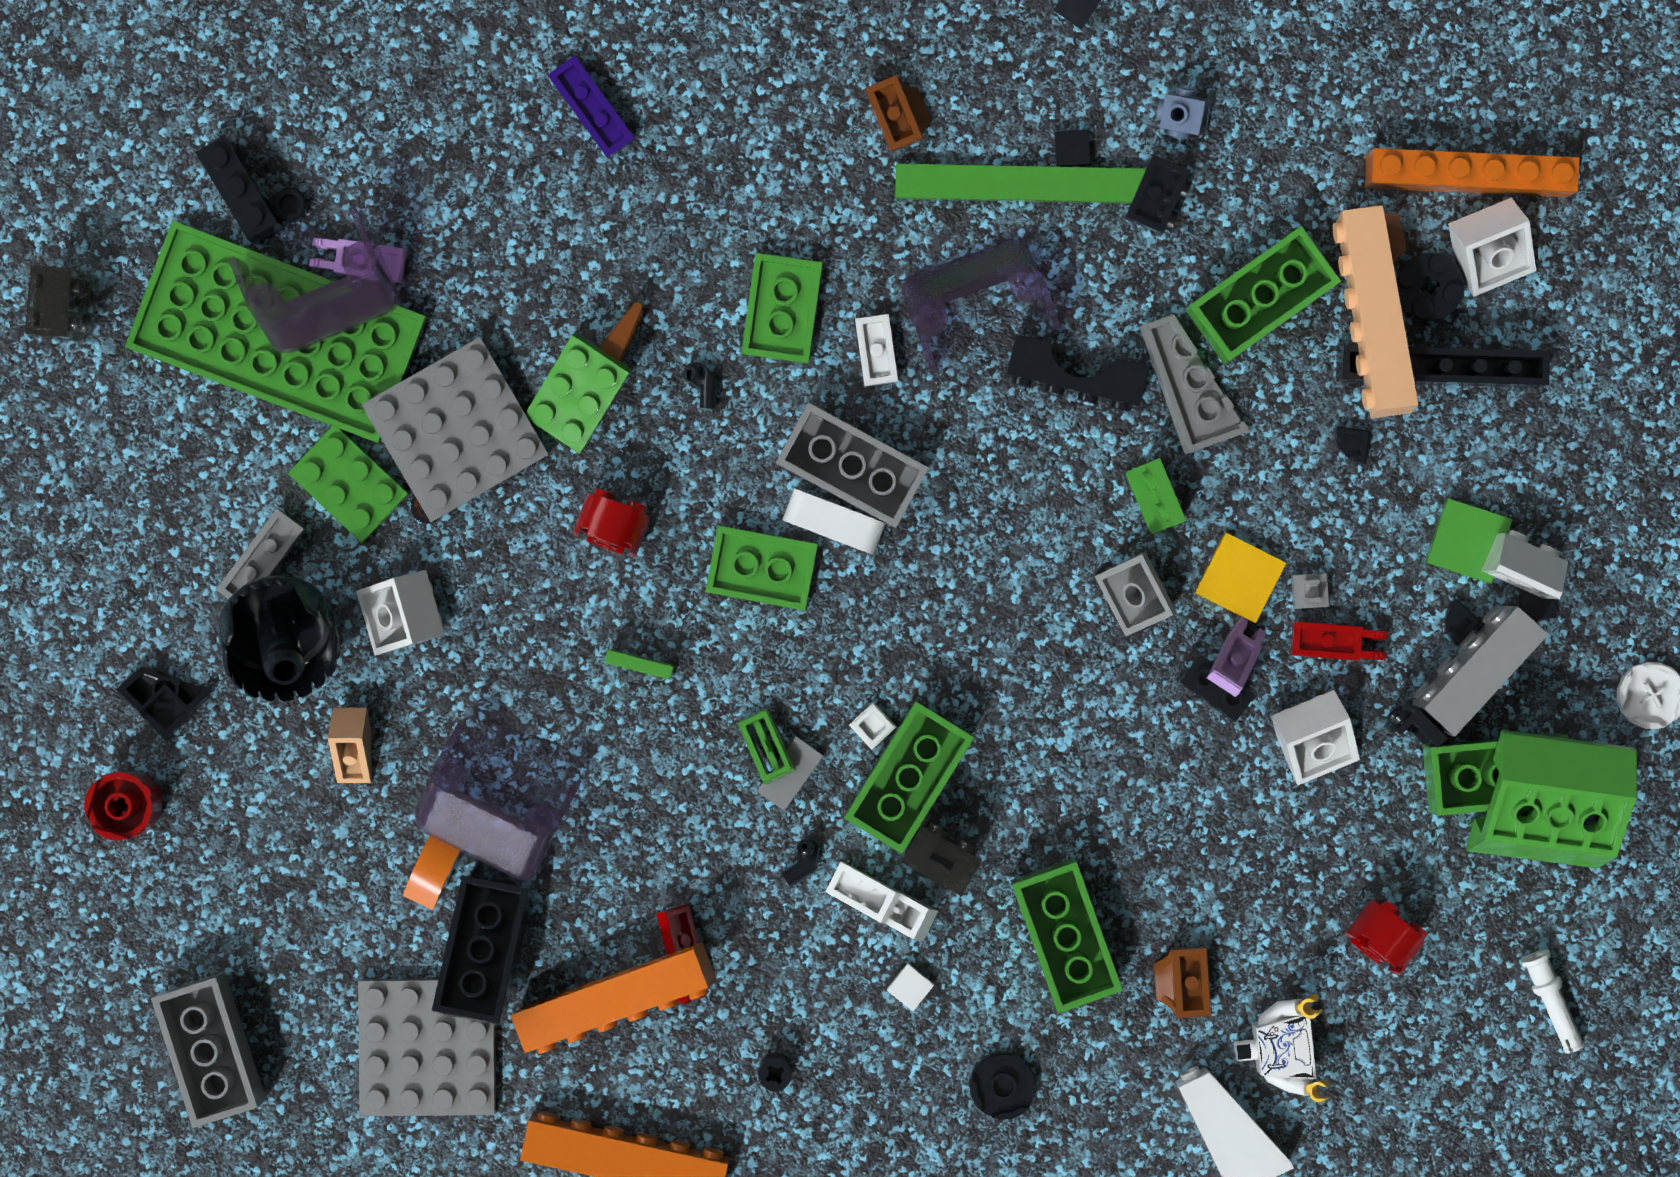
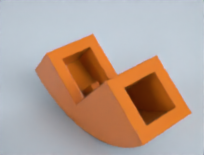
[403,809,475,910]

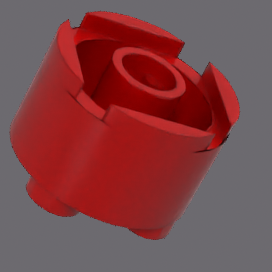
[572,489,651,557]
[84,770,163,841]
[1344,899,1428,976]

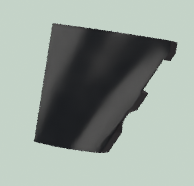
[116,666,213,741]

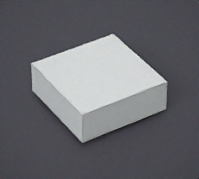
[849,702,897,750]
[887,962,934,1011]

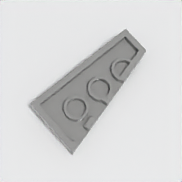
[1140,314,1250,454]

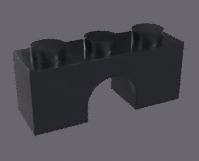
[195,135,285,245]

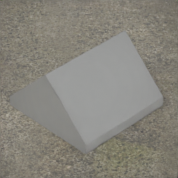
[1095,552,1177,637]

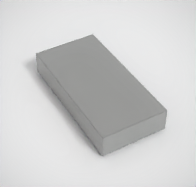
[757,736,824,811]

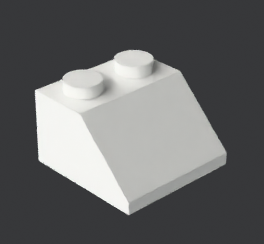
[1448,198,1536,297]
[1481,530,1568,599]
[356,570,445,656]
[1271,690,1360,786]

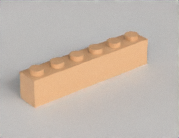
[1333,205,1418,419]

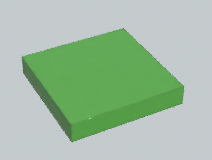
[1425,498,1513,584]

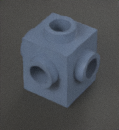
[1157,87,1212,139]

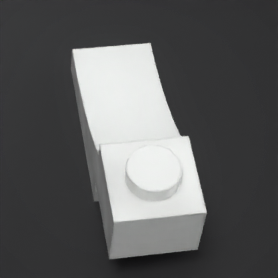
[826,862,938,941]

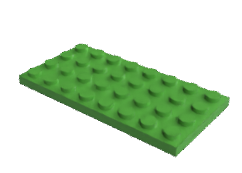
[125,220,428,443]

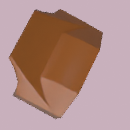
[865,75,932,153]
[1154,946,1211,1018]

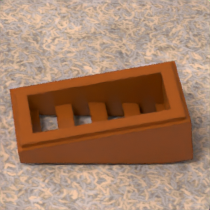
[600,301,645,363]

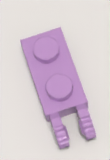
[309,238,408,284]
[1207,617,1266,697]

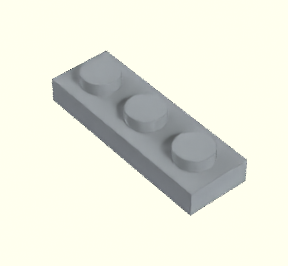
[216,509,306,599]

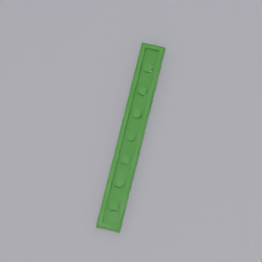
[895,164,1146,204]

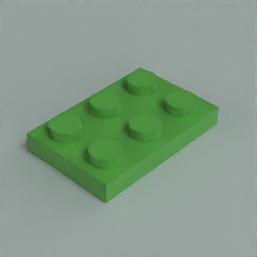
[741,253,823,364]
[525,332,633,454]
[288,426,410,543]
[705,526,818,611]

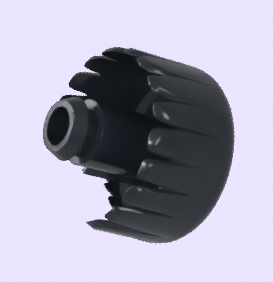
[218,575,341,702]

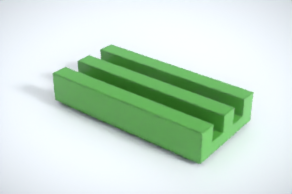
[605,649,676,679]
[737,708,797,785]

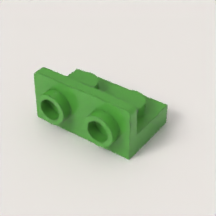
[1125,458,1186,534]

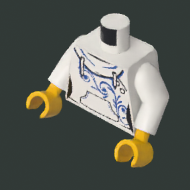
[1234,994,1331,1102]

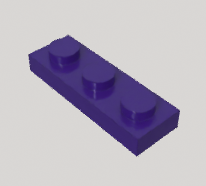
[548,55,636,159]

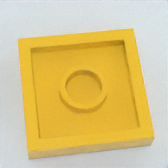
[1194,532,1286,623]

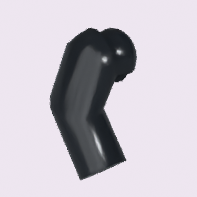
[683,362,717,409]
[782,838,819,887]

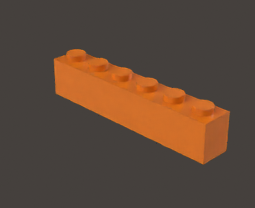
[1365,148,1580,197]
[510,942,717,1054]
[520,1111,730,1177]

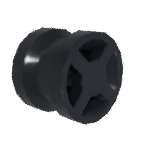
[758,1053,792,1091]

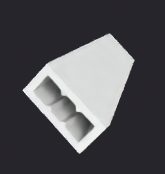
[1175,1066,1294,1177]

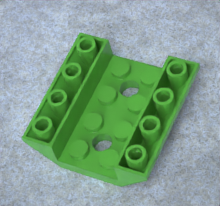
[1466,730,1637,868]

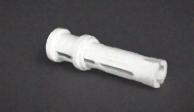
[1520,950,1585,1053]

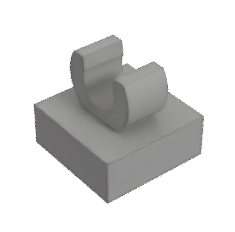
[1291,573,1329,609]

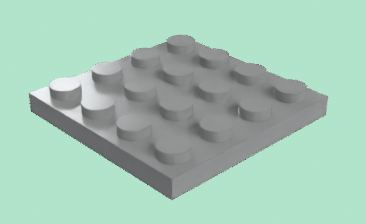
[361,337,549,522]
[358,978,496,1116]

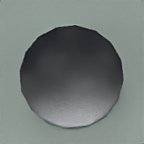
[969,1051,1037,1120]

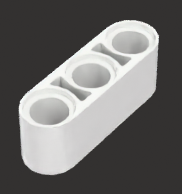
[782,489,886,555]

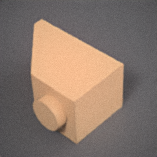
[328,707,372,783]

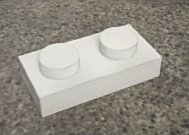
[855,314,898,387]

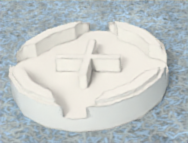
[1617,662,1680,729]

